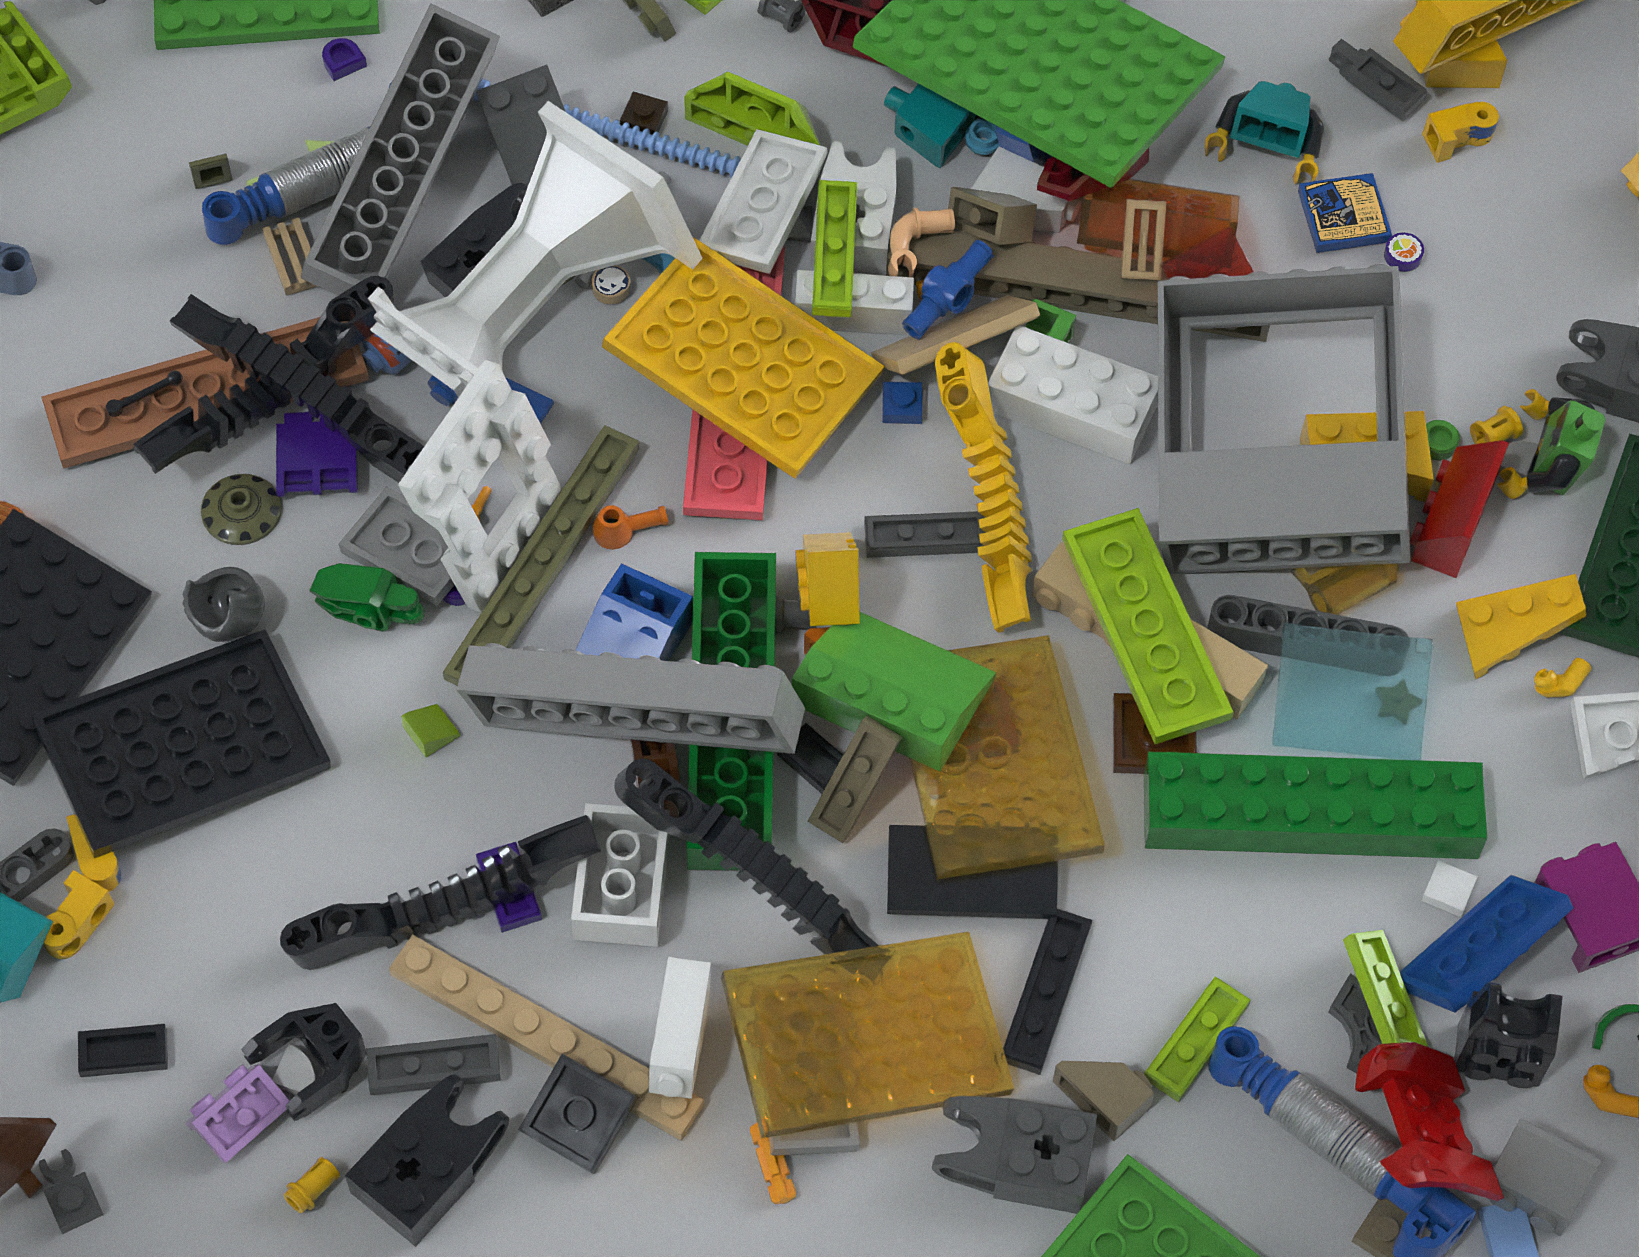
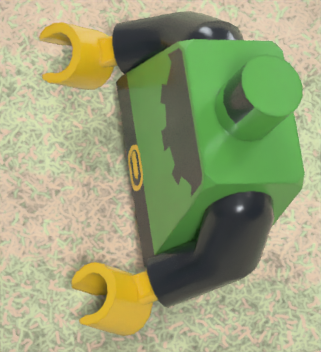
[1497,389,1606,499]

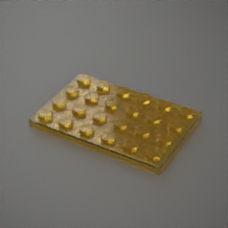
[909,635,1105,879]
[721,931,1014,1138]

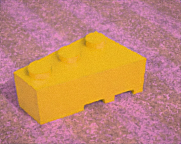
[1300,411,1434,502]

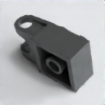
[1556,319,1639,423]
[932,1096,1097,1214]

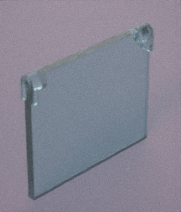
[1272,623,1434,760]

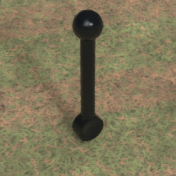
[106,370,183,417]

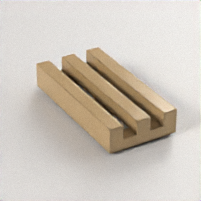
[1121,199,1166,280]
[262,217,317,296]

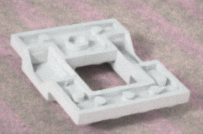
[398,360,562,613]

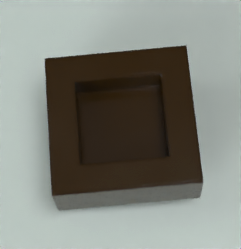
[620,91,668,135]

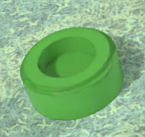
[1426,420,1460,461]

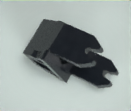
[241,1003,366,1121]

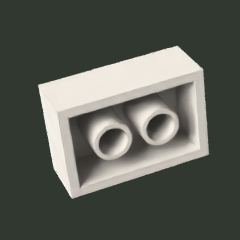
[571,803,670,947]

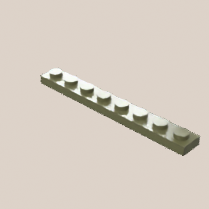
[443,425,639,686]

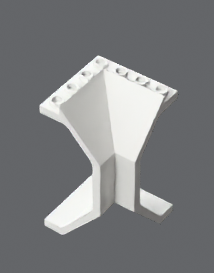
[368,101,702,398]

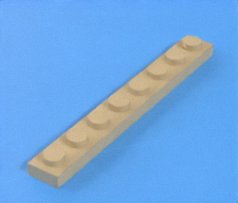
[389,934,704,1141]

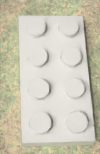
[699,129,828,274]

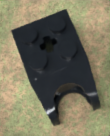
[420,183,528,297]
[1454,982,1563,1088]
[345,1074,510,1247]

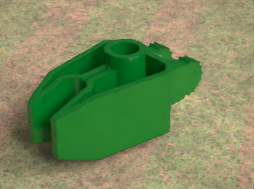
[310,563,426,632]

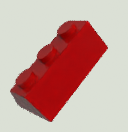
[1410,440,1509,578]

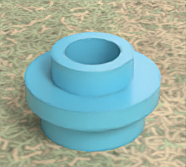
[965,118,1000,155]

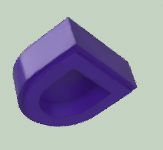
[322,38,367,81]

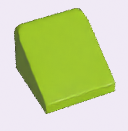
[401,704,460,757]

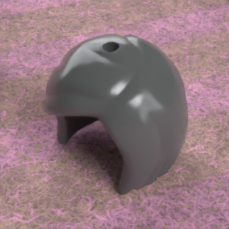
[182,567,265,642]

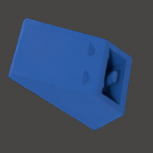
[576,563,693,661]

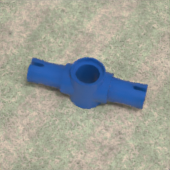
[902,240,994,340]

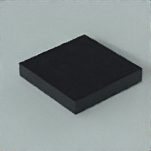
[518,1054,639,1174]

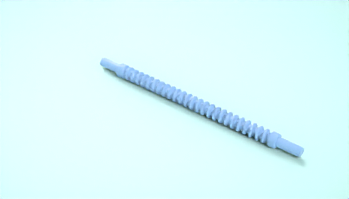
[473,79,741,178]

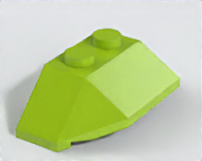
[684,72,820,146]

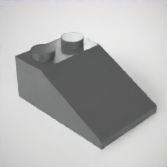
[476,64,566,198]

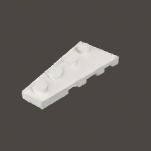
[1570,692,1639,780]

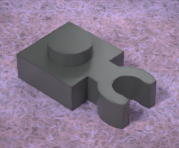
[39,1149,104,1234]

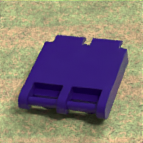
[276,412,358,497]

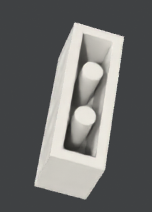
[795,270,914,335]

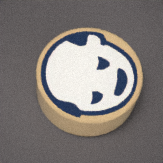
[592,265,631,305]

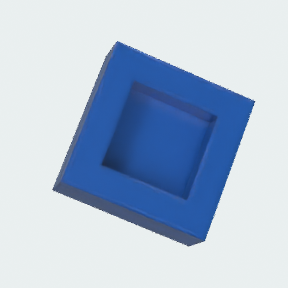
[882,382,922,424]

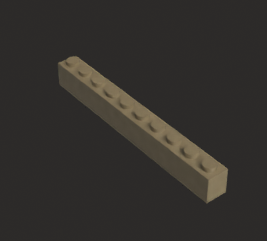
[886,221,1270,342]

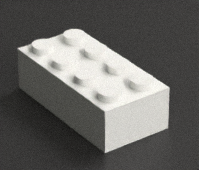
[988,326,1158,464]

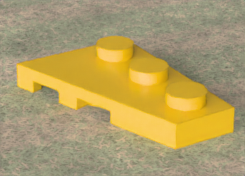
[1456,574,1586,680]

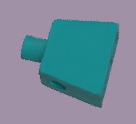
[884,83,978,168]

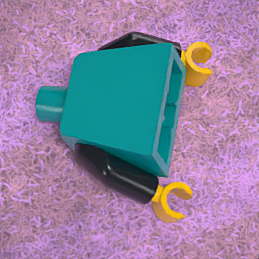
[1205,81,1324,184]

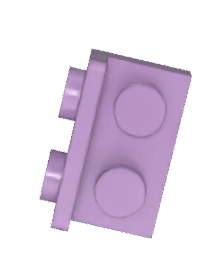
[185,1064,290,1163]

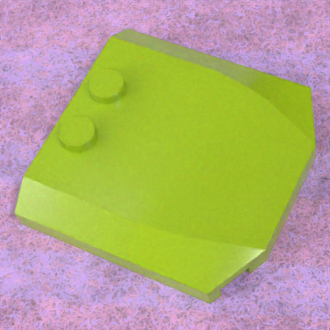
[0,1,72,134]

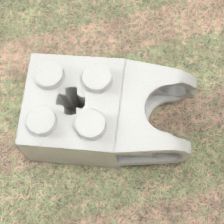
[810,140,897,275]

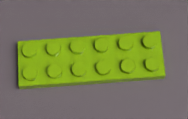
[1062,508,1234,744]

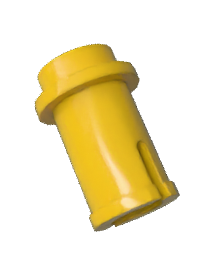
[283,1156,340,1214]

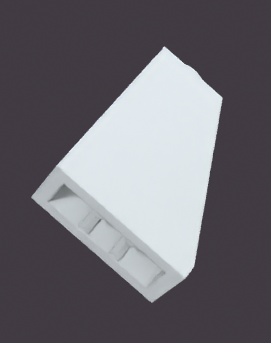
[971,147,1082,233]
[649,957,711,1099]

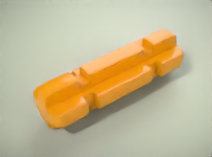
[750,1120,796,1204]

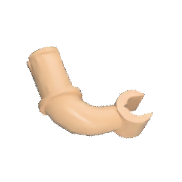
[888,208,955,277]

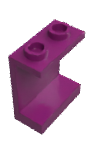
[1534,842,1639,973]

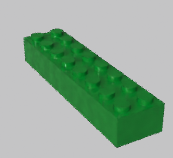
[687,552,776,870]
[1143,752,1487,859]

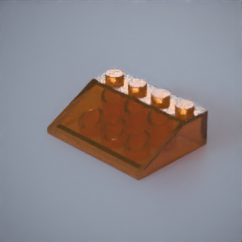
[1077,179,1240,271]

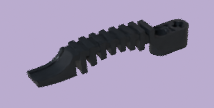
[133,276,394,474]
[170,294,425,483]
[614,758,893,987]
[280,815,601,970]

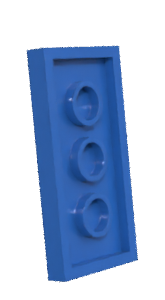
[1400,875,1573,1013]

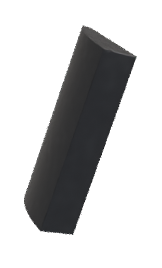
[887,825,1058,919]

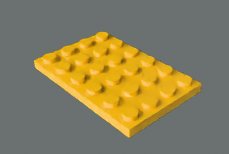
[602,237,885,479]

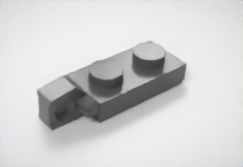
[1329,38,1428,121]

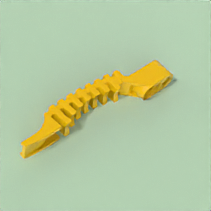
[935,342,1032,633]

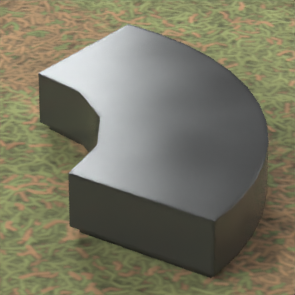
[1328,973,1382,1074]

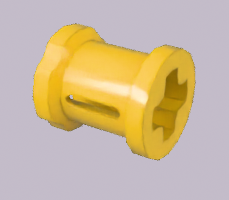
[1470,405,1523,444]

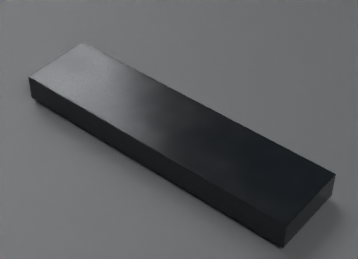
[999,909,1093,1075]

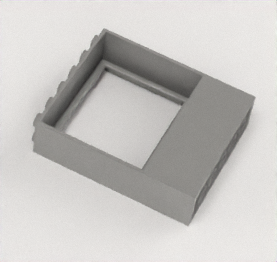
[1158,264,1411,574]

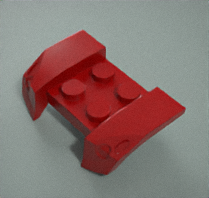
[1355,1042,1504,1201]

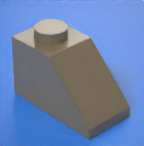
[948,187,1037,245]
[1052,1060,1154,1141]

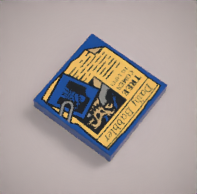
[1298,173,1392,253]

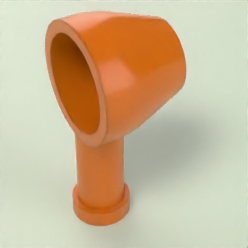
[593,505,668,550]

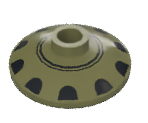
[201,474,281,545]

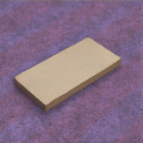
[871,295,1040,375]

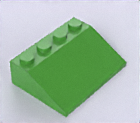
[792,611,996,772]

